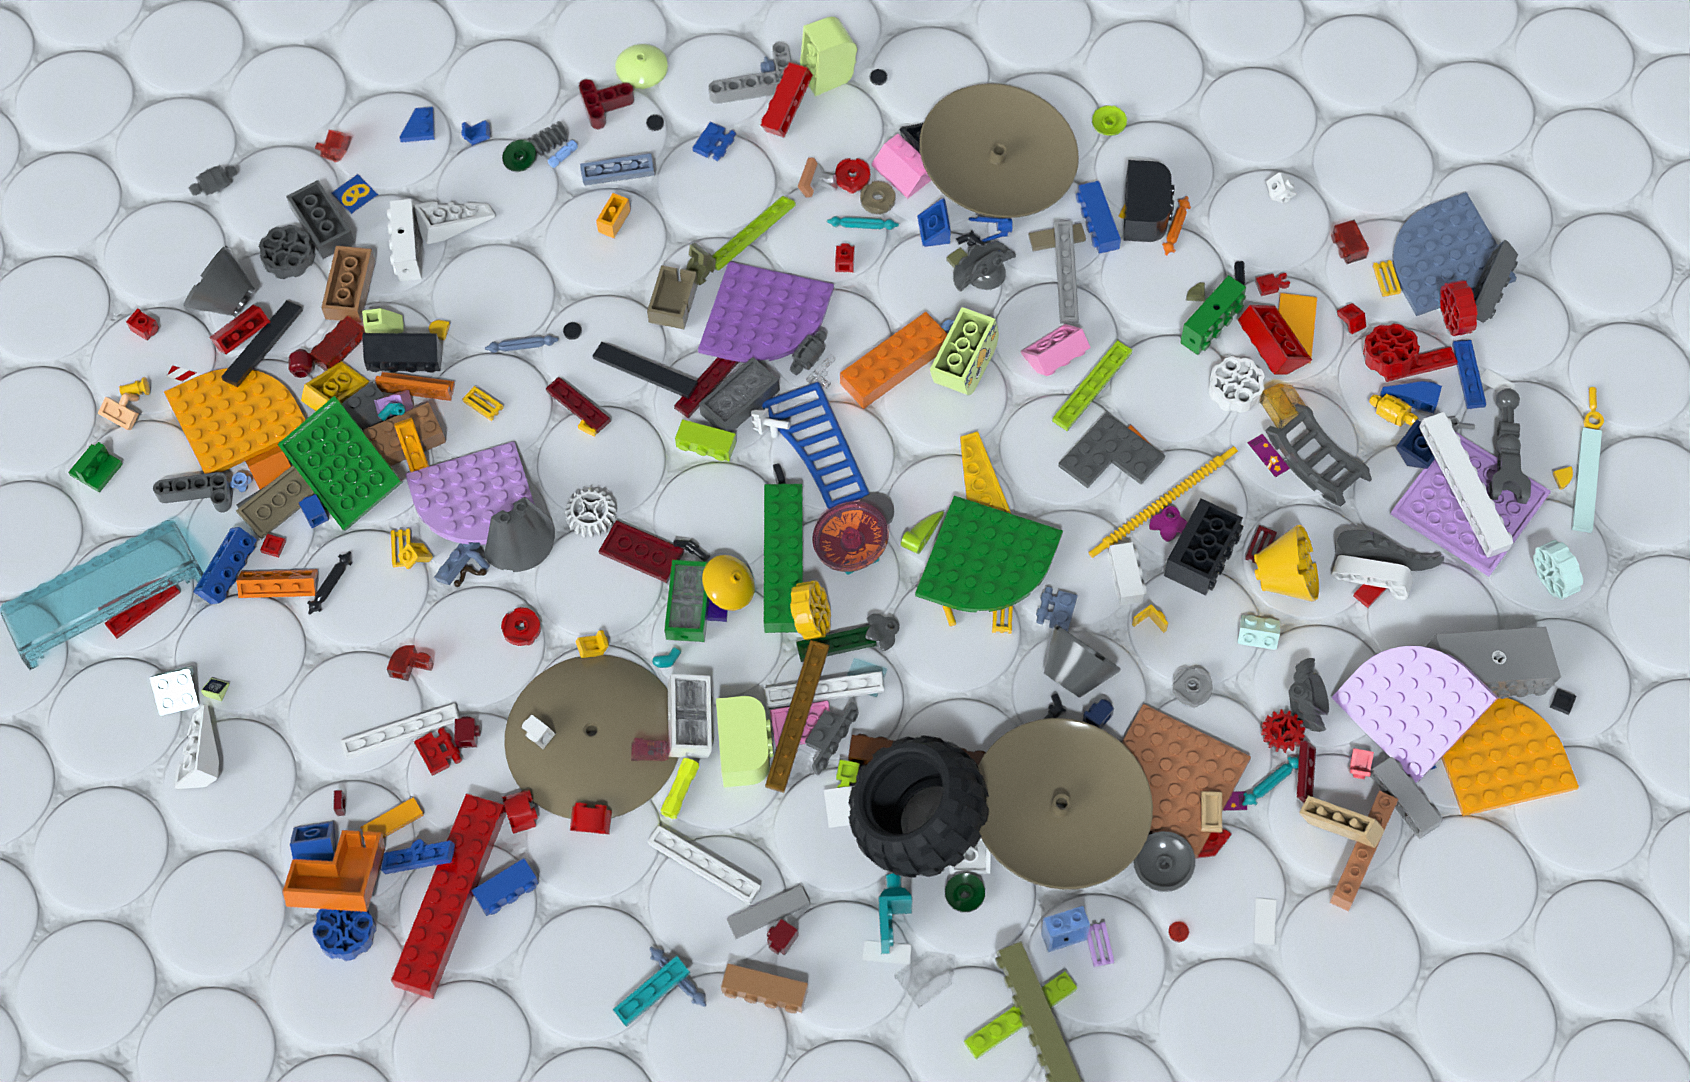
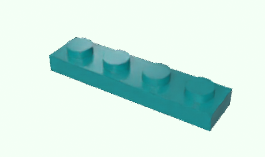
[612,956,691,1027]

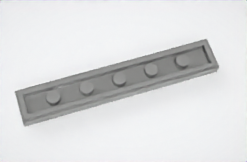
[1054,221,1079,323]

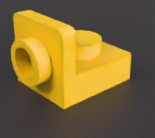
[398,543,433,569]

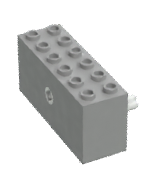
[1426,627,1561,699]

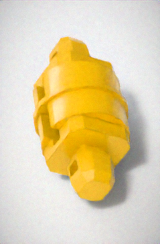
[1369,394,1419,427]

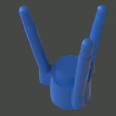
[969,217,1013,242]

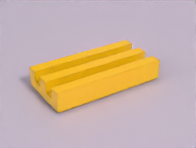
[1373,260,1401,297]
[463,386,503,421]
[391,529,411,568]
[992,605,1013,634]

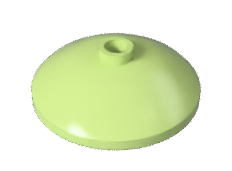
[615,44,668,89]

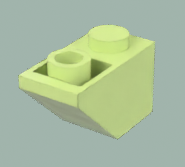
[362,308,404,333]

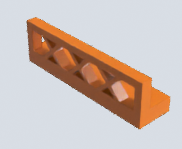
[375,372,455,401]
[236,569,318,598]

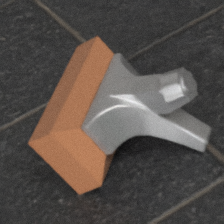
[798,158,838,197]

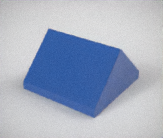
[917,198,951,247]

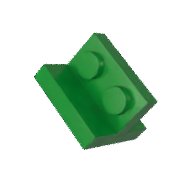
[68,442,123,493]

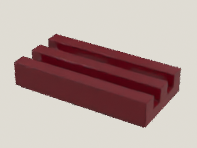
[1245,525,1277,564]

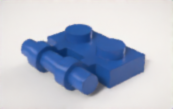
[692,122,736,161]

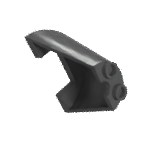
[484,497,555,572]

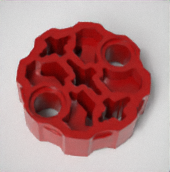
[1440,279,1477,336]
[1363,323,1420,377]

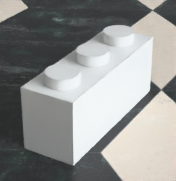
[1108,542,1147,606]

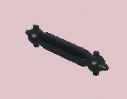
[307,551,352,615]

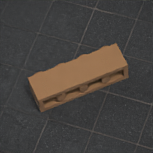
[721,964,808,1014]

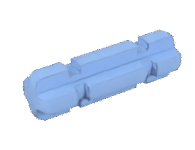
[548,140,578,168]

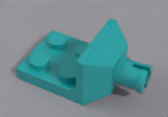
[879,873,912,954]

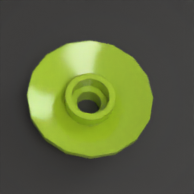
[1092,105,1127,136]

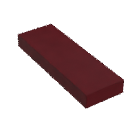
[1297,741,1316,803]

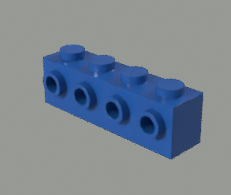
[193,527,257,604]

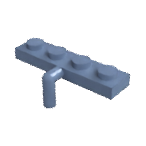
[434,542,490,585]

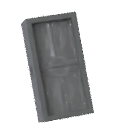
[699,357,780,432]

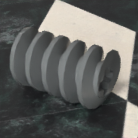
[528,121,567,156]

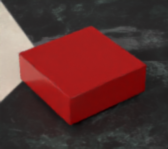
[260,534,286,558]

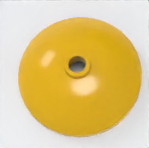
[702,555,755,611]

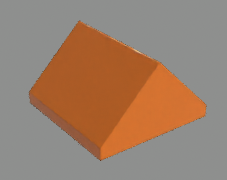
[245,446,291,489]

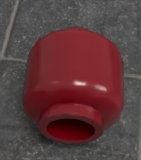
[288,349,313,378]

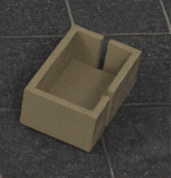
[647,265,698,329]

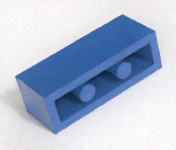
[471,858,539,916]

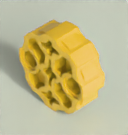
[790,580,831,640]

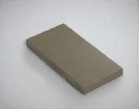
[236,465,315,540]

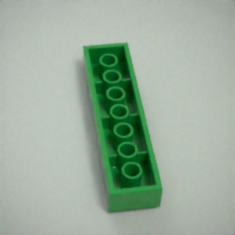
[764,484,803,633]

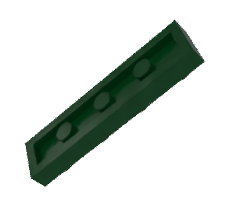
[796,626,877,662]

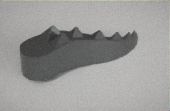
[1335,530,1444,571]

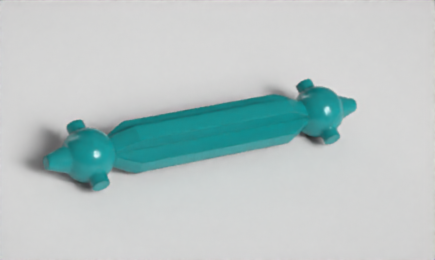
[827,216,899,230]
[1242,756,1299,806]

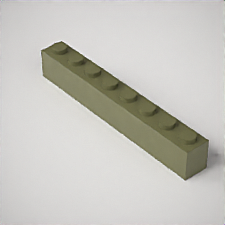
[995,941,1081,1082]

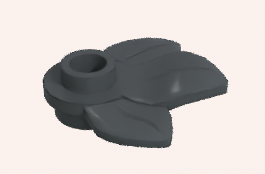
[865,614,899,651]

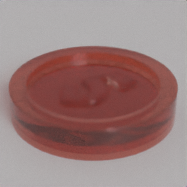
[1168,921,1189,942]

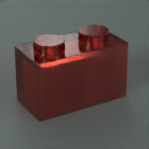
[1331,219,1369,264]

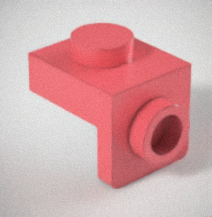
[1349,748,1374,779]

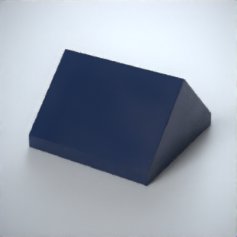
[1396,419,1435,469]

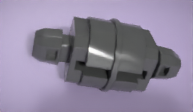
[189,165,237,196]
[790,330,827,375]

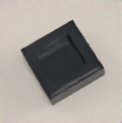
[773,463,786,484]
[1550,689,1577,715]

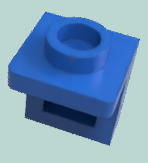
[461,120,490,145]

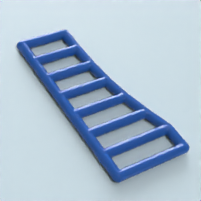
[762,382,869,509]

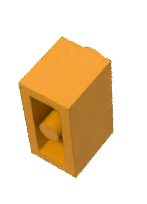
[596,193,631,238]

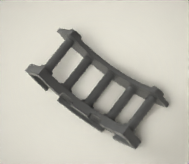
[1265,403,1372,507]

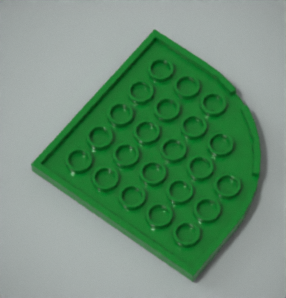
[915,496,1063,613]

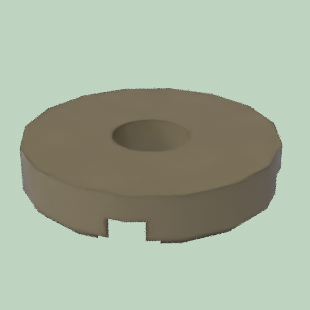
[860,181,896,214]

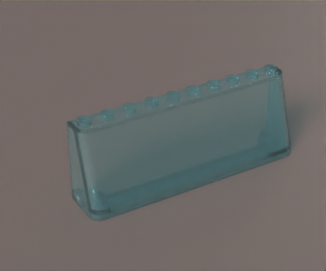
[0,520,204,670]

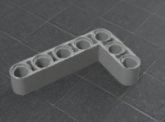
[709,41,791,104]

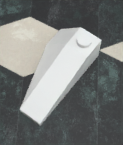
[414,202,495,244]
[175,705,220,789]

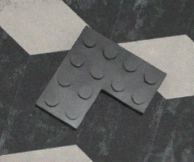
[1058,412,1165,488]

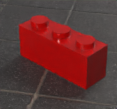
[209,305,270,355]

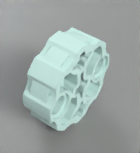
[1533,540,1583,600]

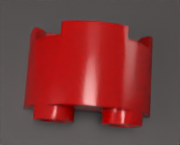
[502,790,538,834]
[570,803,612,835]

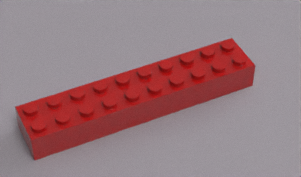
[391,794,507,999]

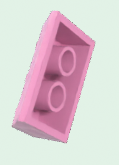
[872,134,931,199]
[1020,324,1091,376]

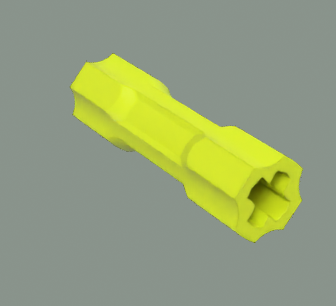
[660,758,699,819]

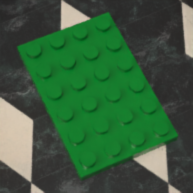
[277,396,403,531]

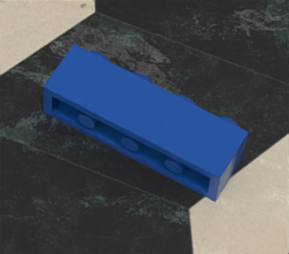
[1076,181,1121,254]

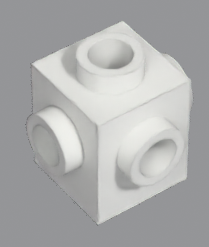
[1266,172,1297,204]

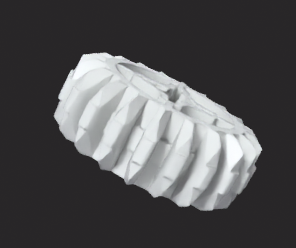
[564,488,616,538]

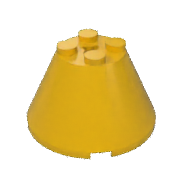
[1254,524,1319,602]

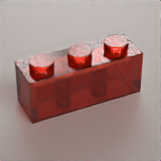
[310,315,366,371]

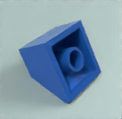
[290,821,336,861]

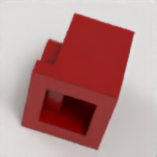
[835,243,855,273]
[126,308,159,341]

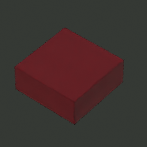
[333,790,346,816]

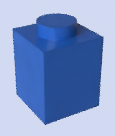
[298,494,329,529]

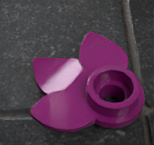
[1149,506,1187,542]

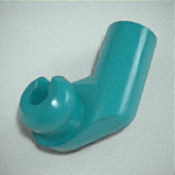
[378,403,406,421]

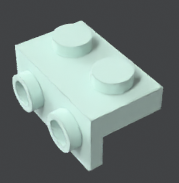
[1238,615,1280,650]

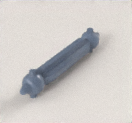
[485,335,559,353]
[649,947,706,1007]

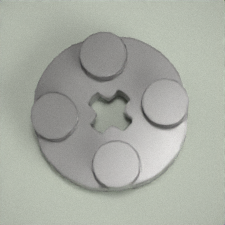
[1173,667,1213,708]

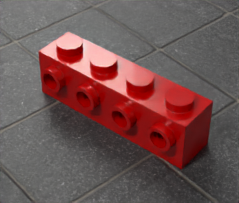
[760,62,813,138]

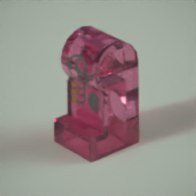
[631,738,669,761]

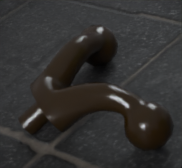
[454,565,487,587]

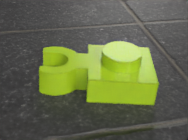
[836,760,860,788]

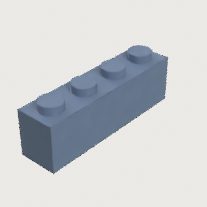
[580,153,655,186]

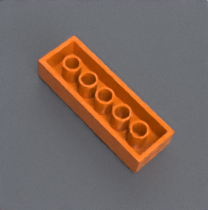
[840,312,948,409]

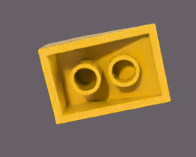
[301,361,369,411]

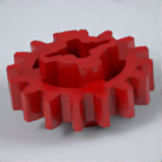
[1261,709,1306,753]

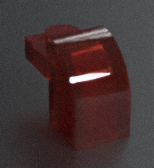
[315,129,352,162]
[386,645,434,681]

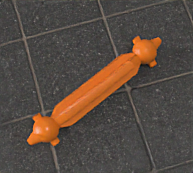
[1162,196,1191,255]

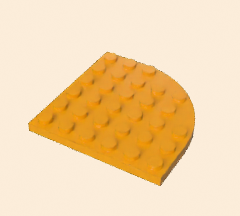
[164,368,305,474]
[1441,697,1579,816]

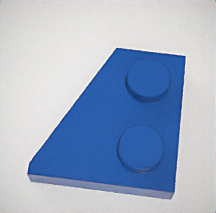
[399,107,435,143]

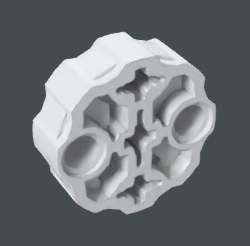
[1209,356,1265,413]

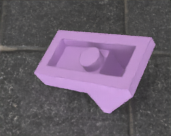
[374,390,413,418]

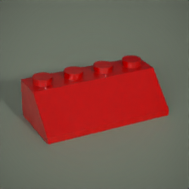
[1238,305,1312,375]

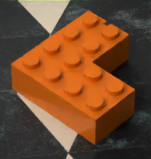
[283,830,385,912]

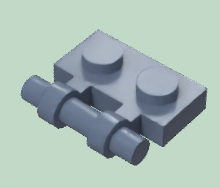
[1036,587,1078,632]

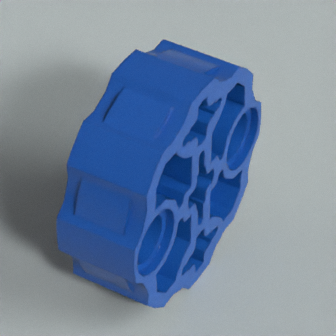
[313,909,376,961]

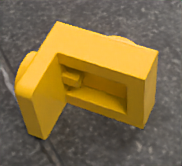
[575,630,609,658]

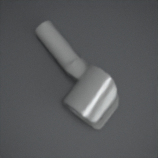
[1450,417,1475,432]

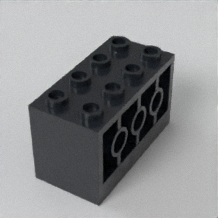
[1164,498,1244,596]

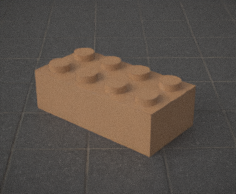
[321,246,375,323]
[363,403,446,466]

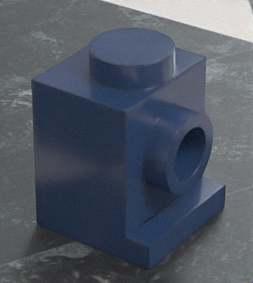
[1083,699,1114,729]

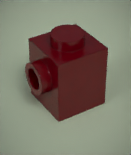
[454,716,481,748]
[766,919,799,956]

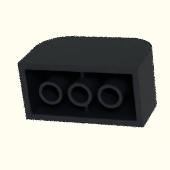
[1123,160,1175,242]

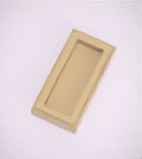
[1201,791,1222,832]

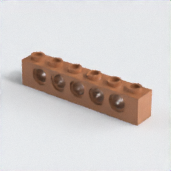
[1330,791,1398,911]

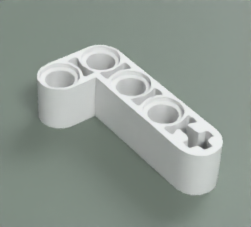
[1332,555,1413,600]

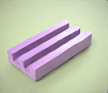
[1087,922,1114,967]

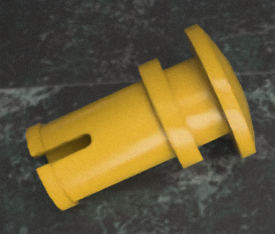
[119,377,150,396]

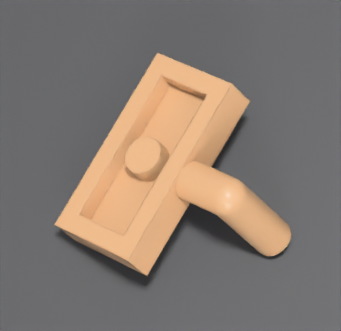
[98,393,139,430]

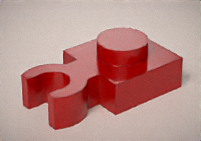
[1255,273,1290,296]

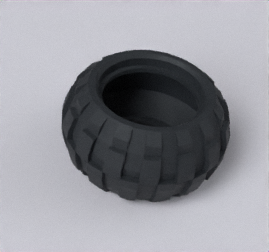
[848,735,989,878]

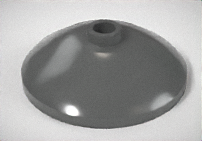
[1134,831,1195,892]

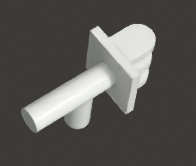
[751,408,790,438]

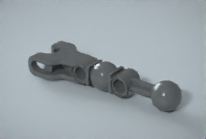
[1488,388,1531,504]

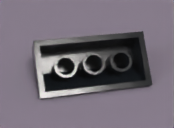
[362,333,442,373]

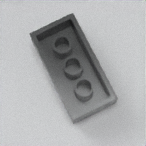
[286,180,355,259]

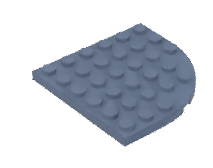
[1392,192,1517,316]

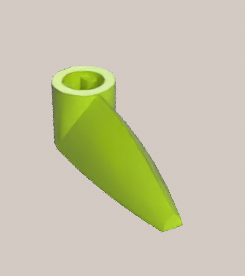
[901,511,944,554]

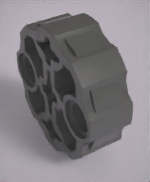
[259,225,315,279]

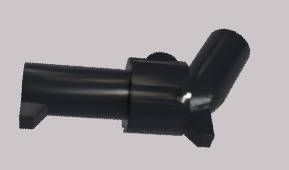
[956,230,985,246]
[673,539,710,562]
[1044,694,1066,719]

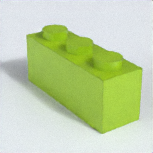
[675,419,737,461]

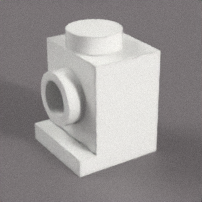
[522,715,555,749]

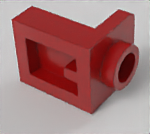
[1337,303,1367,334]

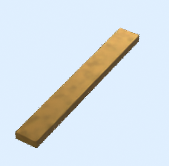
[765,640,830,793]

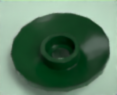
[502,139,536,172]
[945,873,985,912]

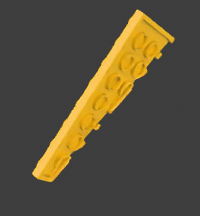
[960,431,1011,514]

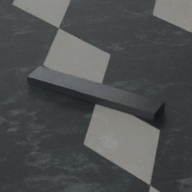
[221,300,303,387]
[592,341,698,399]

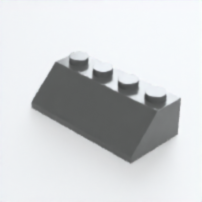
[1473,240,1518,323]
[342,382,397,430]

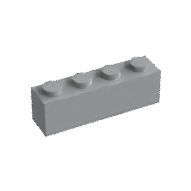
[1370,756,1442,839]

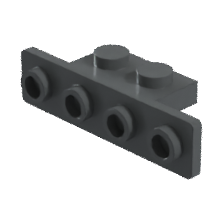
[805,702,858,775]

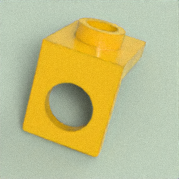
[1132,604,1168,633]

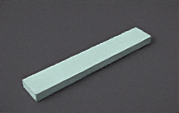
[1572,428,1602,533]

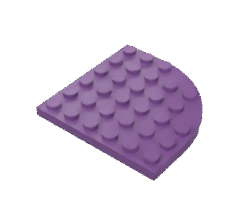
[698,262,834,363]

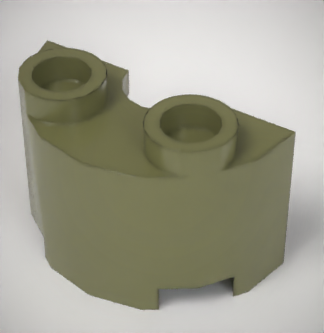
[686,243,716,285]

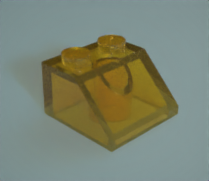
[1260,384,1306,429]

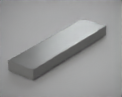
[727,886,810,939]

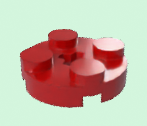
[835,158,871,194]
[501,607,541,646]

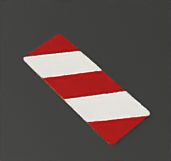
[167,365,202,382]

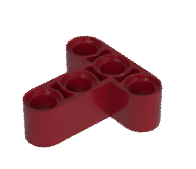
[579,79,635,130]

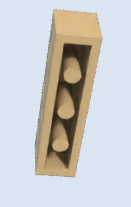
[1299,796,1385,848]

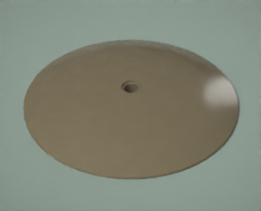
[919,83,1079,218]
[504,655,679,819]
[978,718,1153,890]

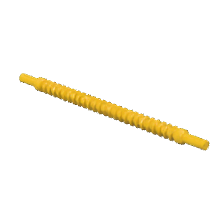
[1088,446,1238,558]

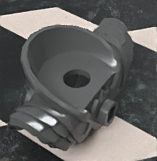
[953,241,1016,291]
[1288,658,1329,732]

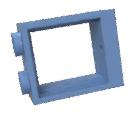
[1041,906,1090,952]

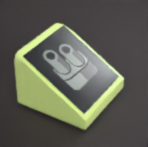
[201,678,229,701]

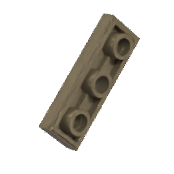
[1028,223,1086,251]

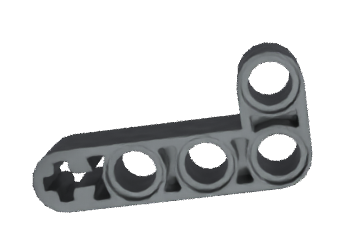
[153,472,232,513]

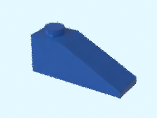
[1380,381,1442,414]

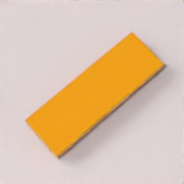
[394,417,429,472]
[360,797,424,838]

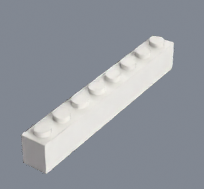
[1419,412,1513,558]

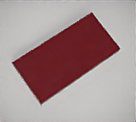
[599,520,684,583]

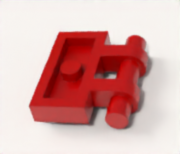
[414,727,462,776]

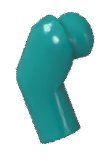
[652,647,681,668]

